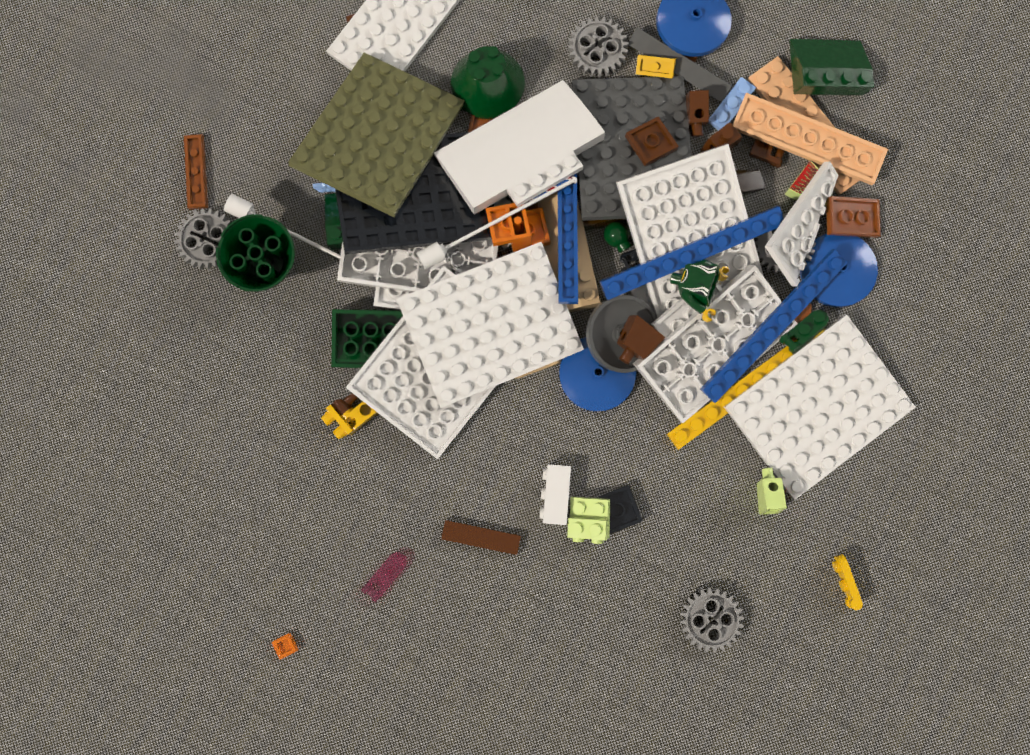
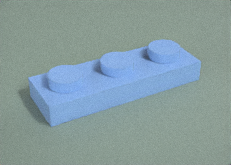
[708,77,756,131]

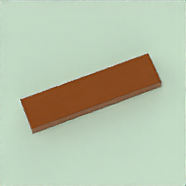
[184,134,208,210]

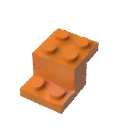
[486,203,550,252]

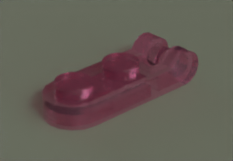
[361,552,407,603]

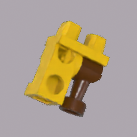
[321,393,379,439]

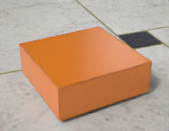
[272,632,299,660]

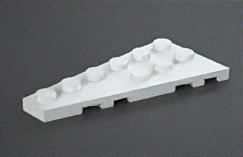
[765,162,839,287]

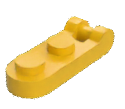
[832,554,863,610]

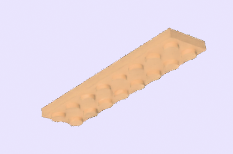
[747,56,859,196]
[733,93,888,185]

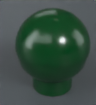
[604,221,632,253]

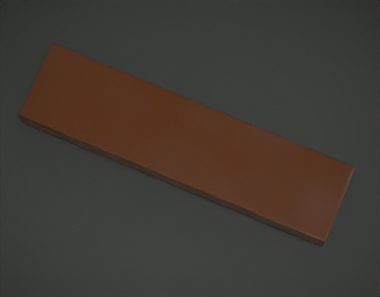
[441,520,521,555]

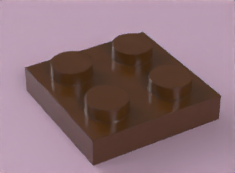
[625,116,679,167]

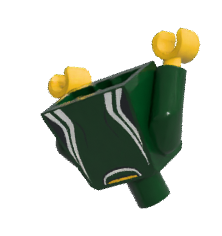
[670,260,729,322]

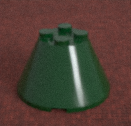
[451,46,525,119]
[216,214,295,292]

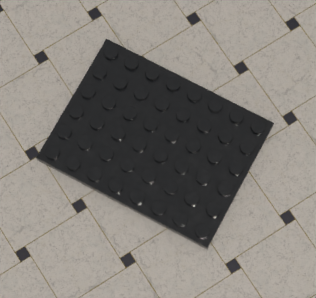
[335,132,494,255]

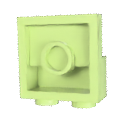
[568,497,610,544]

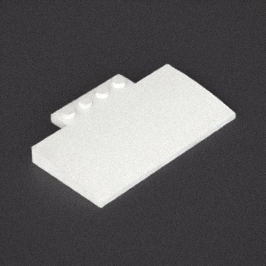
[434,80,605,215]
[337,240,498,310]
[633,265,798,424]

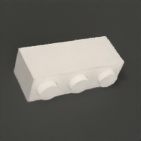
[539,464,571,525]

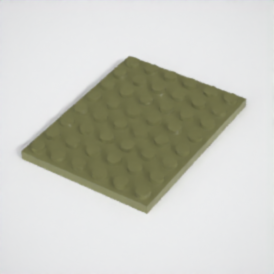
[288,52,464,217]

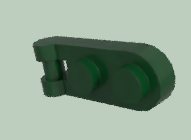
[779,310,829,354]

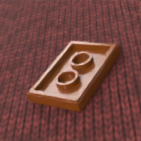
[826,196,881,238]

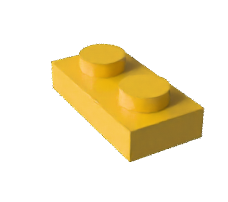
[636,55,676,78]

